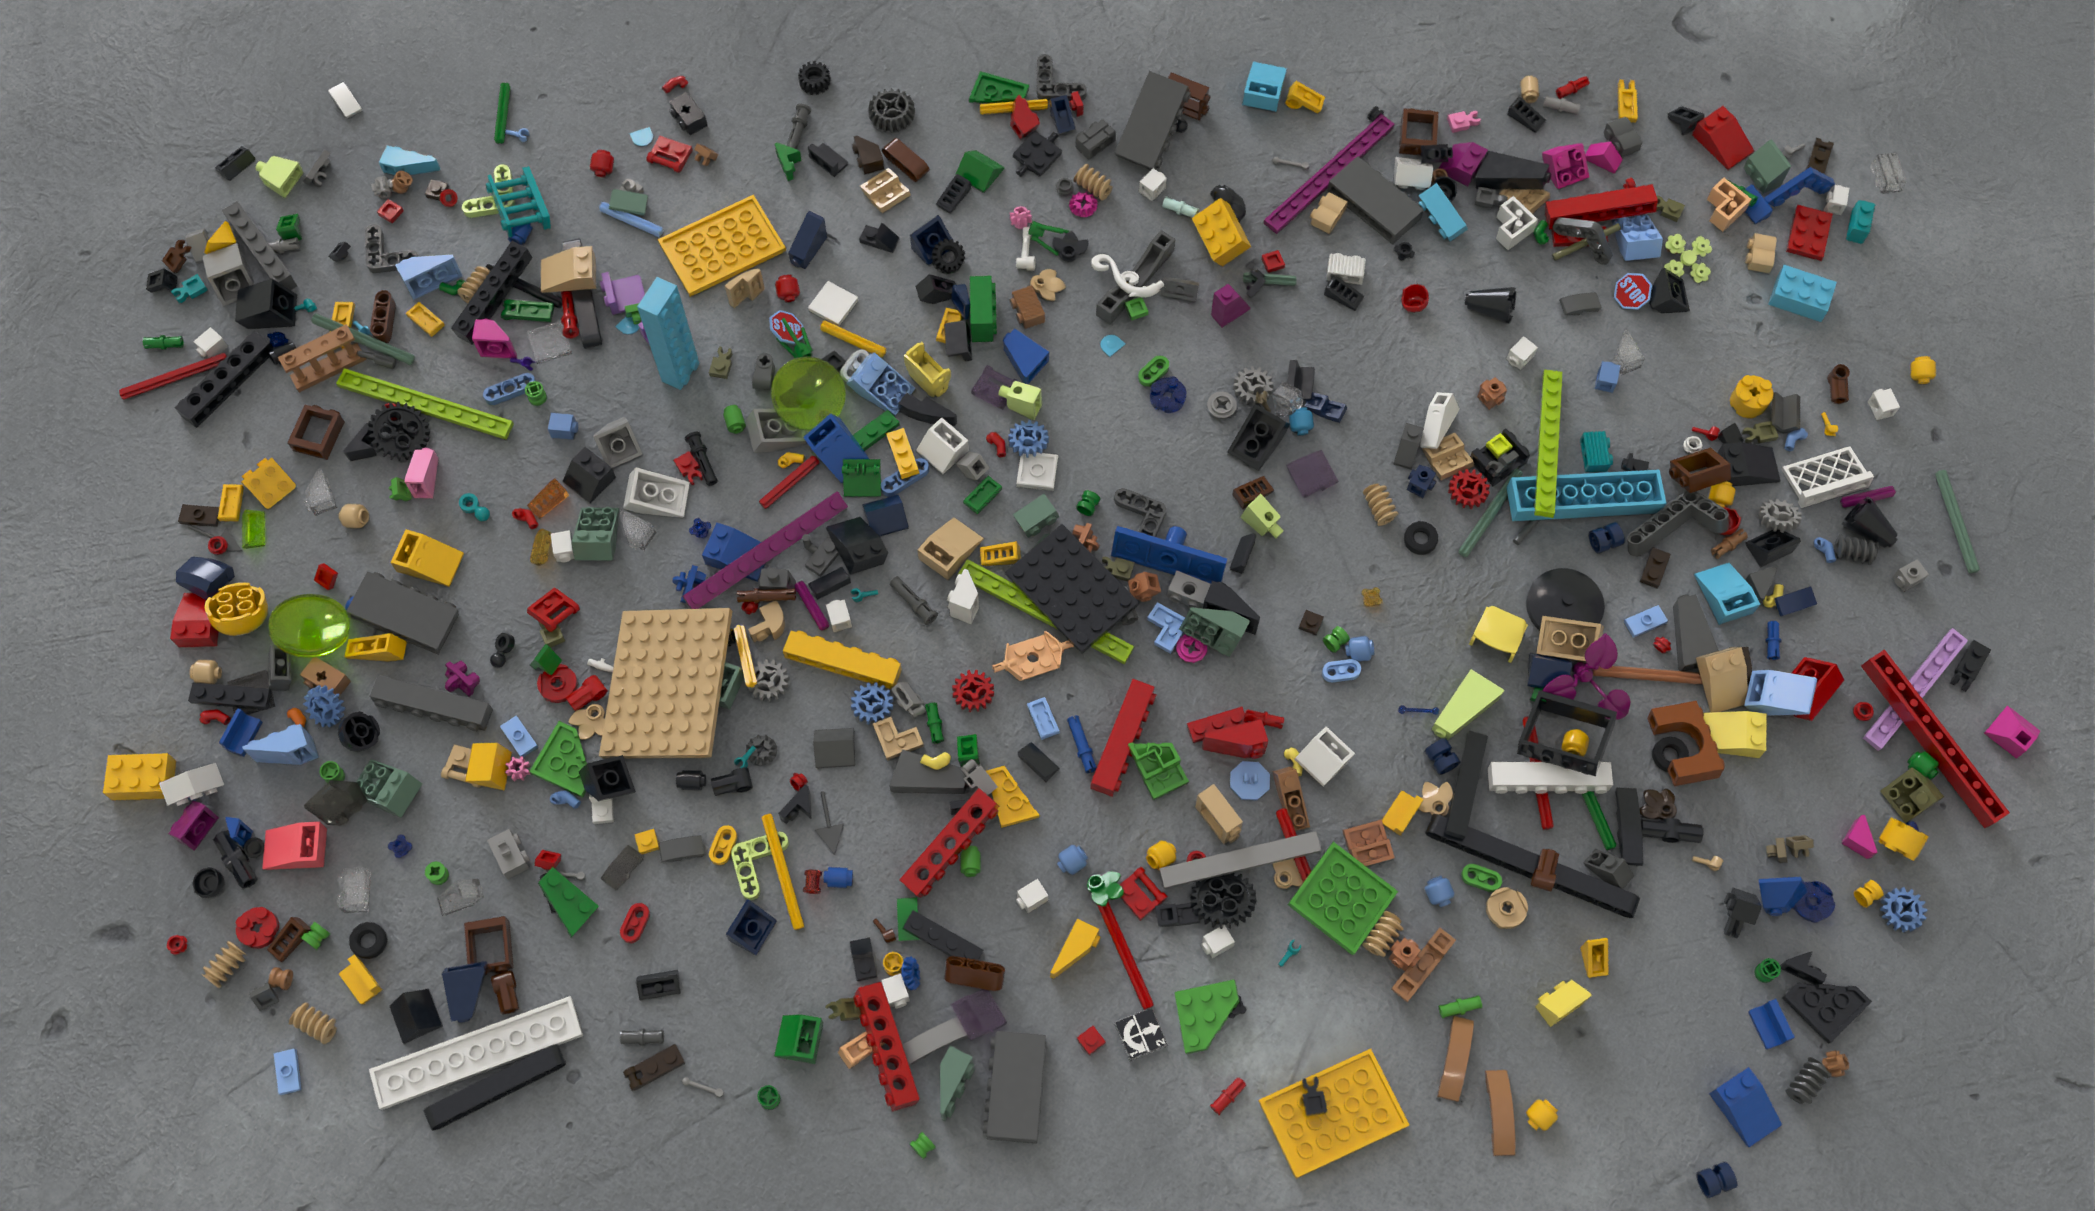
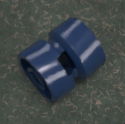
[1588,522,1625,554]
[1424,738,1461,775]
[1696,1161,1738,1198]

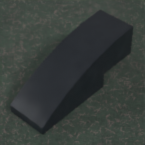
[898,393,957,426]

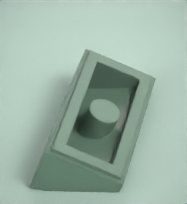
[609,189,648,216]

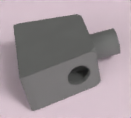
[759,568,796,595]

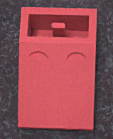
[262,822,327,870]

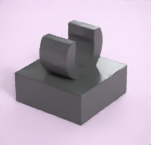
[249,982,279,1011]

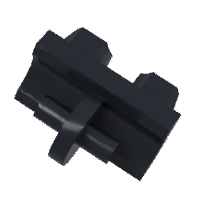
[1421,144,1453,164]

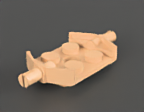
[992,631,1074,681]

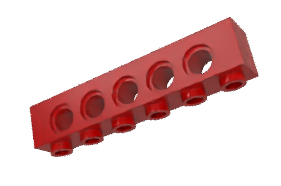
[900,788,1000,898]
[853,981,920,1112]

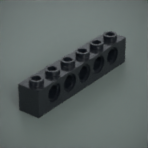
[451,241,533,345]
[175,330,274,428]

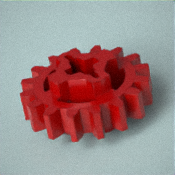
[1448,469,1490,509]
[952,670,994,712]

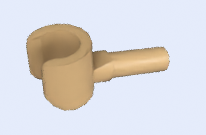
[1692,856,1723,871]

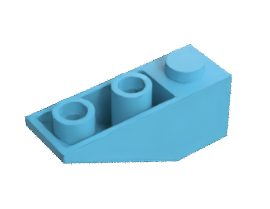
[379,145,440,175]

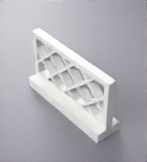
[1781,446,1874,508]

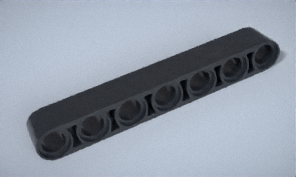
[562,238,602,349]
[423,1044,566,1131]

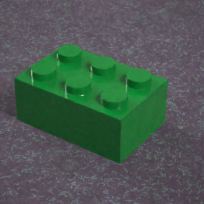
[970,276,997,342]

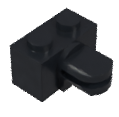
[1724,888,1762,938]

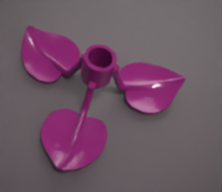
[1542,633,1631,720]

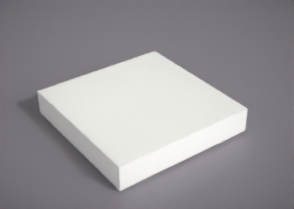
[808,281,858,326]
[1016,452,1058,491]

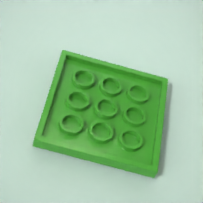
[1287,842,1398,955]

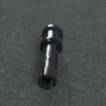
[685,431,718,486]

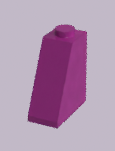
[1211,284,1251,328]

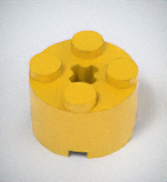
[1730,375,1773,419]
[1878,817,1929,861]

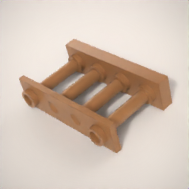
[278,324,366,392]

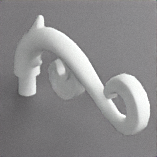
[1091,254,1164,297]

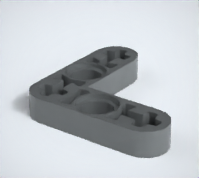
[1037,54,1087,101]
[1553,218,1613,265]
[365,224,419,273]
[1114,488,1166,537]

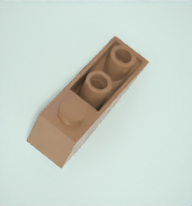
[1272,767,1310,831]

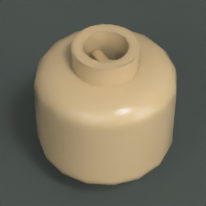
[339,504,369,529]
[190,660,222,684]

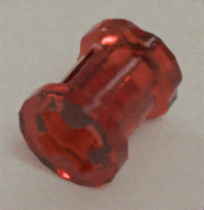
[803,870,822,894]

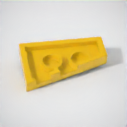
[986,766,1040,828]

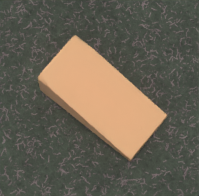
[838,1031,885,1069]

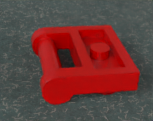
[646,136,692,173]
[527,587,580,632]
[1119,866,1168,921]

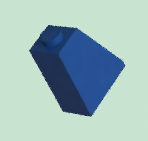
[1003,328,1049,384]

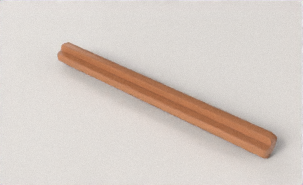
[1592,666,1703,684]

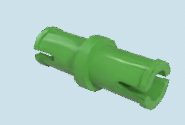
[1439,995,1483,1019]

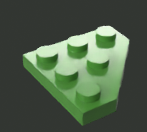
[529,721,587,798]
[1174,980,1239,1054]

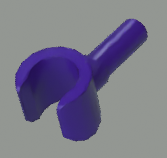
[510,356,536,371]

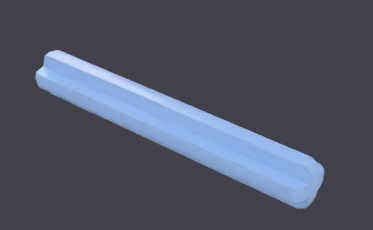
[599,202,663,237]

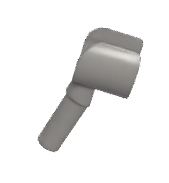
[1782,144,1805,159]

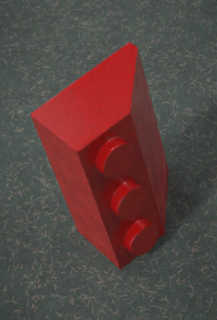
[1791,657,1845,721]

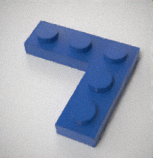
[1764,167,1836,207]

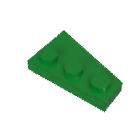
[969,71,1029,103]
[538,867,599,938]

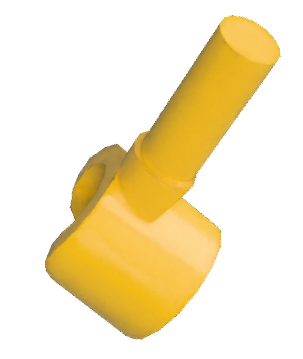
[1821,412,1838,436]

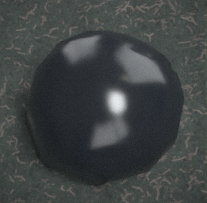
[1431,176,1457,202]
[192,867,225,898]

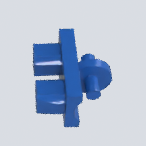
[672,565,706,603]

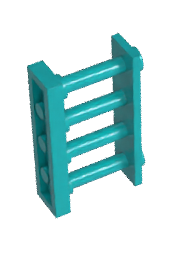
[485,166,551,237]

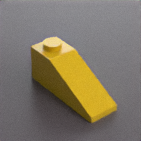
[344,633,407,662]
[1050,919,1101,979]

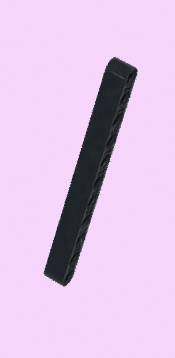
[1425,814,1640,918]

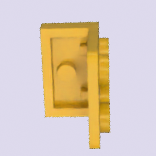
[241,457,296,509]

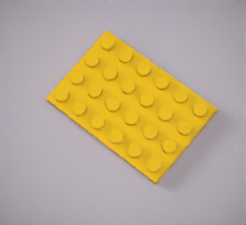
[658,195,786,297]
[1258,1048,1409,1179]

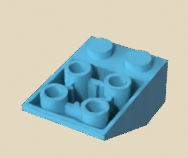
[1243,62,1287,112]
[1694,563,1760,625]

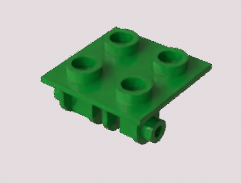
[842,459,881,496]

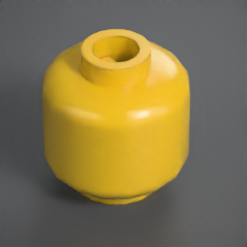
[1910,356,1936,384]
[1708,481,1736,508]
[1561,729,1589,756]
[1146,840,1176,870]
[1526,1099,1558,1131]

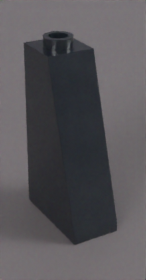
[1476,151,1551,190]

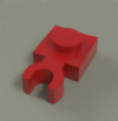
[673,451,703,485]

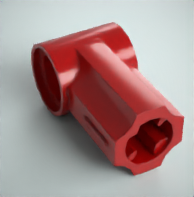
[565,675,608,712]

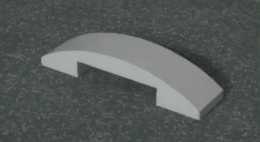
[902,1011,982,1066]

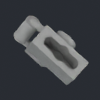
[891,682,926,718]
[961,759,998,795]

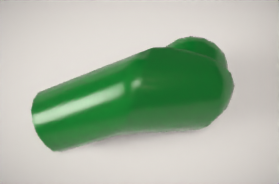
[1533,220,1549,245]
[439,279,465,296]

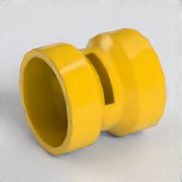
[1853,880,1884,908]
[883,952,904,976]

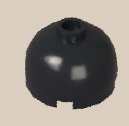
[338,711,380,752]

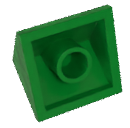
[955,150,1004,193]

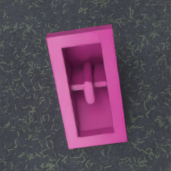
[1585,142,1623,174]
[1842,815,1878,859]

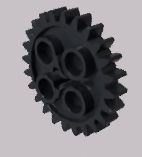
[367,402,430,461]
[1190,873,1256,929]

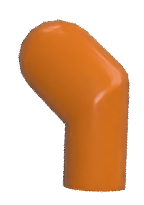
[287,708,306,727]

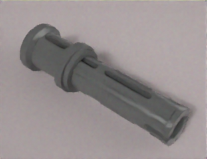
[787,104,811,149]
[890,576,938,625]

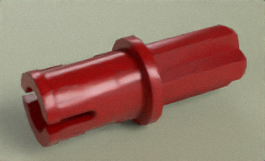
[1556,76,1590,99]
[1244,709,1284,729]
[1210,1077,1246,1115]

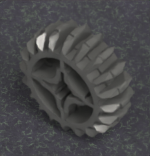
[868,87,915,133]

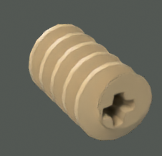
[1074,164,1112,201]
[457,266,490,303]
[1363,484,1398,526]
[1362,911,1403,957]
[202,941,248,988]
[289,1003,337,1044]

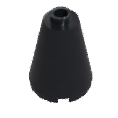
[1464,287,1516,324]
[1842,497,1898,548]

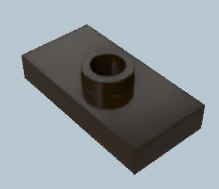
[178,504,219,527]

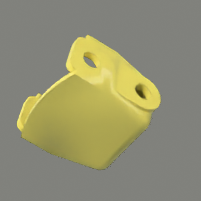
[904,342,951,397]
[1469,606,1528,663]

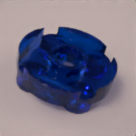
[1150,376,1187,413]
[1792,881,1835,923]

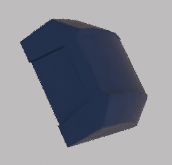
[176,557,235,600]

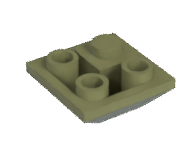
[1880,767,1944,823]

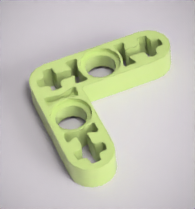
[462,165,515,218]
[731,832,789,900]

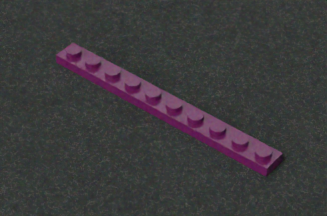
[1263,114,1395,234]
[682,491,848,609]

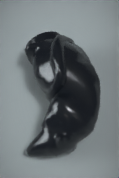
[1210,185,1246,223]

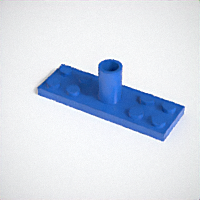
[1111,526,1228,584]

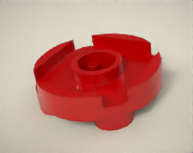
[537,664,578,703]
[236,907,279,949]

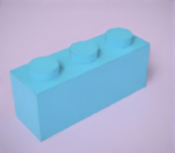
[1418,183,1468,242]

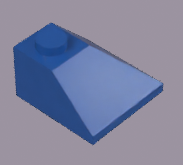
[1759,877,1807,916]

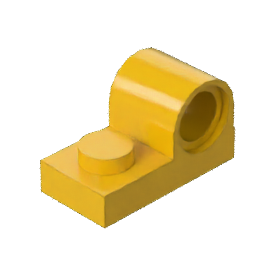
[1285,81,1325,114]

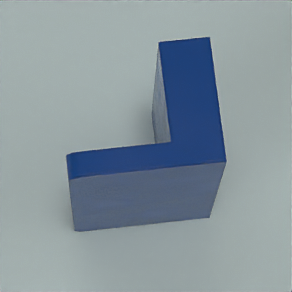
[219,709,263,757]
[1748,999,1795,1049]

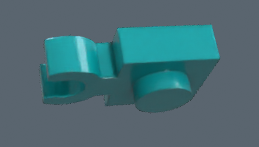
[171,274,208,303]

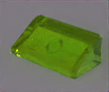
[242,509,265,549]

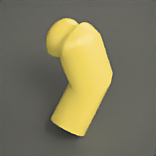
[1763,584,1784,608]
[1284,747,1303,776]
[920,752,951,770]

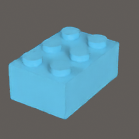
[1768,265,1837,322]

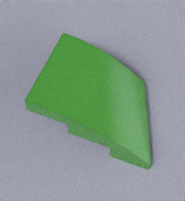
[1128,743,1189,800]

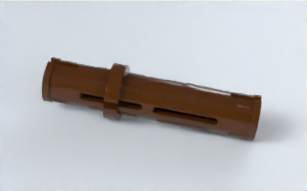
[737,588,796,603]

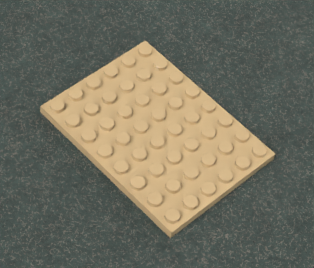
[599,608,732,759]

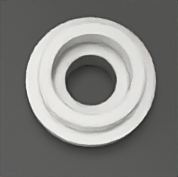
[1683,436,1702,454]

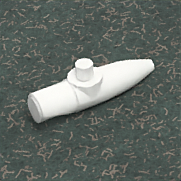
[587,658,614,672]

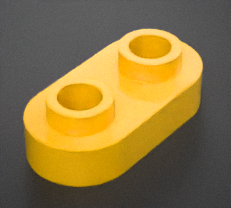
[709,825,737,865]

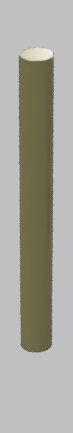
[1552,223,1621,261]

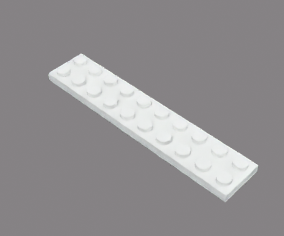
[369,996,583,1110]

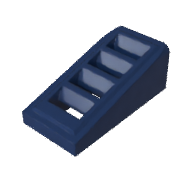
[951,284,970,320]

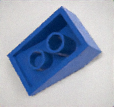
[702,523,766,582]
[1709,1067,1782,1148]

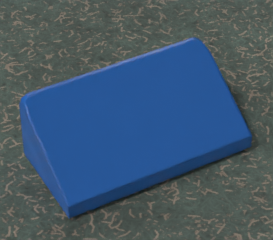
[1745,185,1773,224]
[225,817,253,848]

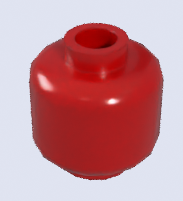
[590,150,614,177]
[775,274,800,303]

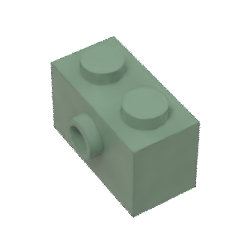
[1013,494,1059,538]

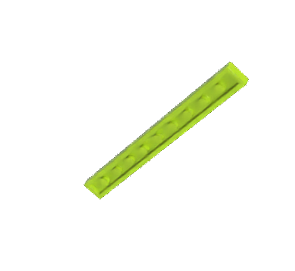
[336,368,514,440]
[1534,369,1563,518]
[958,559,1134,665]

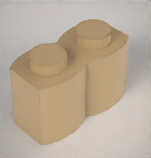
[1310,192,1348,234]
[1745,233,1776,273]

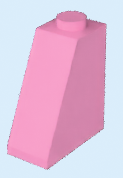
[404,448,438,498]

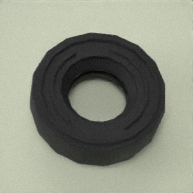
[1404,521,1438,555]
[1652,737,1689,772]
[349,922,387,959]

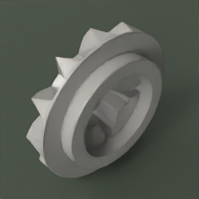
[1207,392,1237,419]

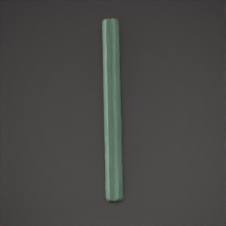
[311,313,415,365]
[1459,469,1523,557]
[1935,470,1980,574]

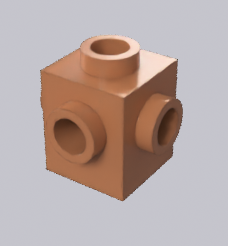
[1477,377,1507,410]
[1128,572,1161,602]
[1389,938,1421,971]

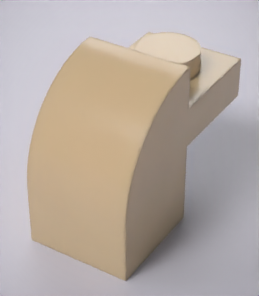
[748,601,785,642]

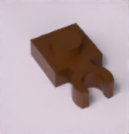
[162,240,191,273]

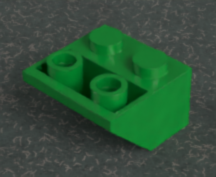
[774,1014,824,1064]

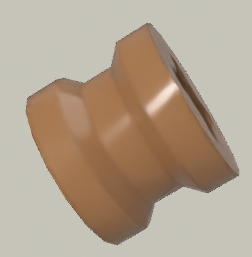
[392,171,413,194]
[268,967,293,990]

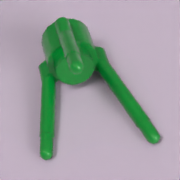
[1028,221,1070,256]
[776,318,813,362]

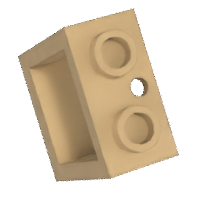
[1195,784,1243,844]

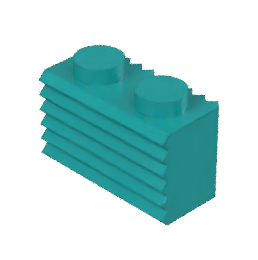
[1846,200,1876,244]
[1580,431,1613,473]

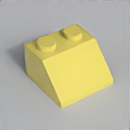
[1535,980,1592,1027]

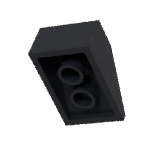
[1227,404,1290,471]
[1717,442,1781,486]
[826,517,888,575]
[1203,581,1260,635]

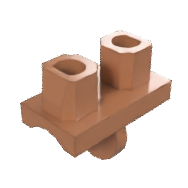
[1072,523,1100,552]

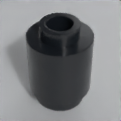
[676,770,706,790]

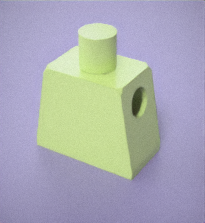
[256,156,304,198]
[998,381,1042,420]
[1241,494,1284,538]

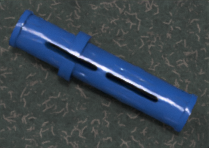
[1067,715,1097,774]

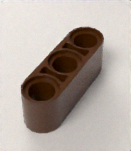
[882,138,930,182]
[370,290,396,343]
[944,956,1005,991]

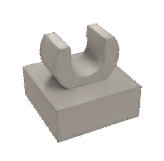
[619,178,644,194]

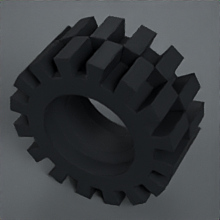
[798,61,831,95]
[931,239,965,274]

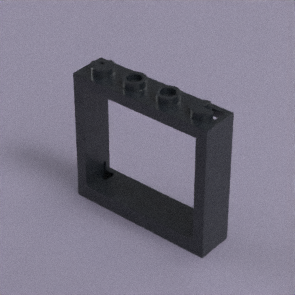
[1517,690,1617,777]

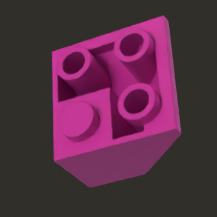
[1542,143,1589,189]
[1984,705,2040,759]

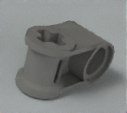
[752,353,775,390]

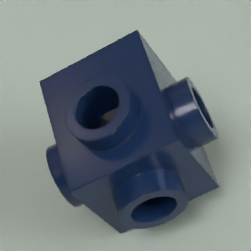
[1407,464,1436,498]

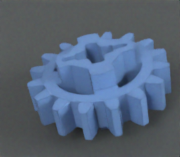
[1008,420,1049,458]
[851,682,893,725]
[303,685,345,727]
[1880,887,1927,932]

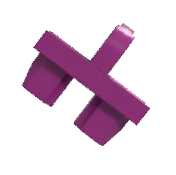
[445,661,480,697]

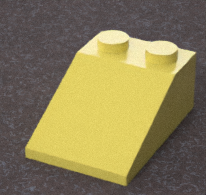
[1703,711,1767,758]

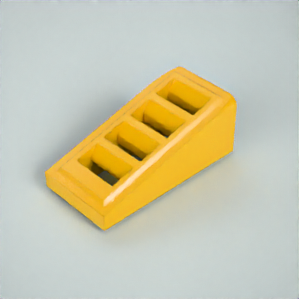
[980,541,1021,566]

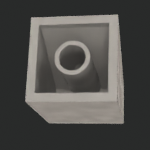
[202,243,254,306]

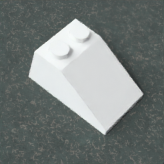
[623,468,690,518]

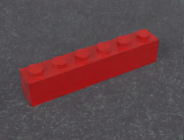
[1545,184,1658,230]
[1091,679,1157,797]

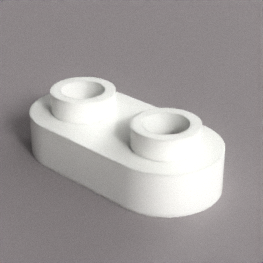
[840,349,869,382]

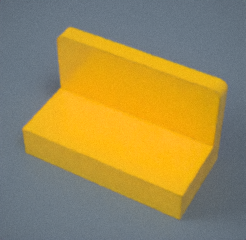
[1382,791,1424,836]
[339,954,382,1005]

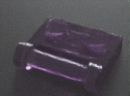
[971,365,1020,410]

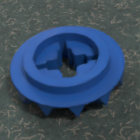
[901,956,921,990]

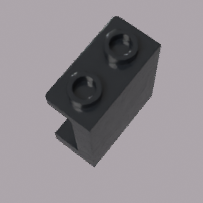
[1470,429,1530,487]

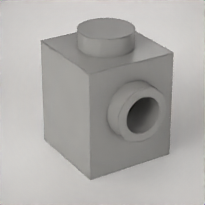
[956,452,989,480]
[1893,559,1929,592]

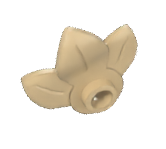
[1030,269,1066,301]
[569,704,605,740]
[1419,782,1453,817]
[1273,859,1303,889]

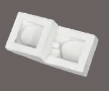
[328,82,362,119]

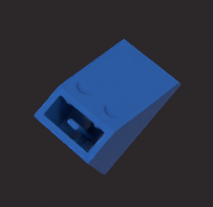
[803,413,869,483]

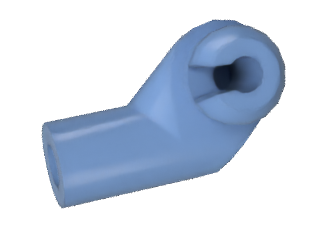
[1784,428,1808,451]
[1814,537,1836,563]
[550,790,581,809]

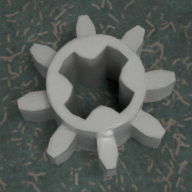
[371,176,394,199]

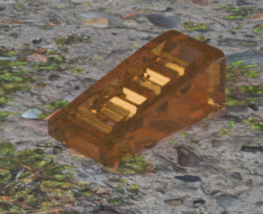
[527,478,569,519]

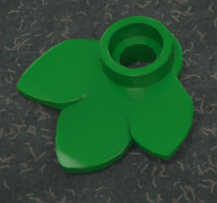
[1087,871,1124,906]

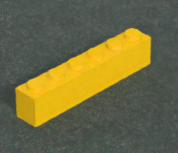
[783,631,902,690]

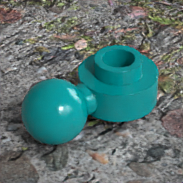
[459,493,490,522]

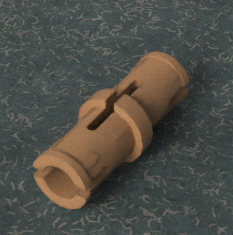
[1711,529,1748,559]

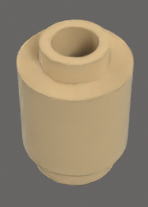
[1521,76,1539,103]

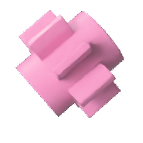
[1010,206,1032,229]
[506,756,531,782]

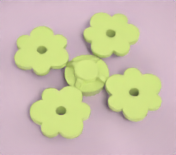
[1664,234,1712,283]

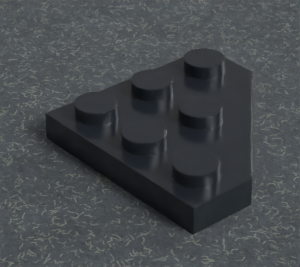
[1782,983,1872,1044]

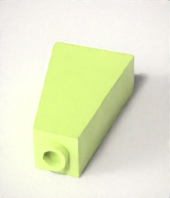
[1431,669,1504,740]

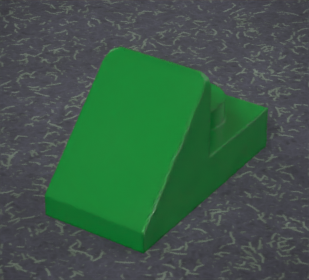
[775,143,802,181]
[276,214,302,240]
[530,644,562,675]
[957,734,980,767]

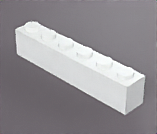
[1488,762,1613,794]

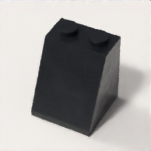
[235,278,297,329]

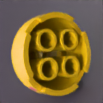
[205,583,268,636]

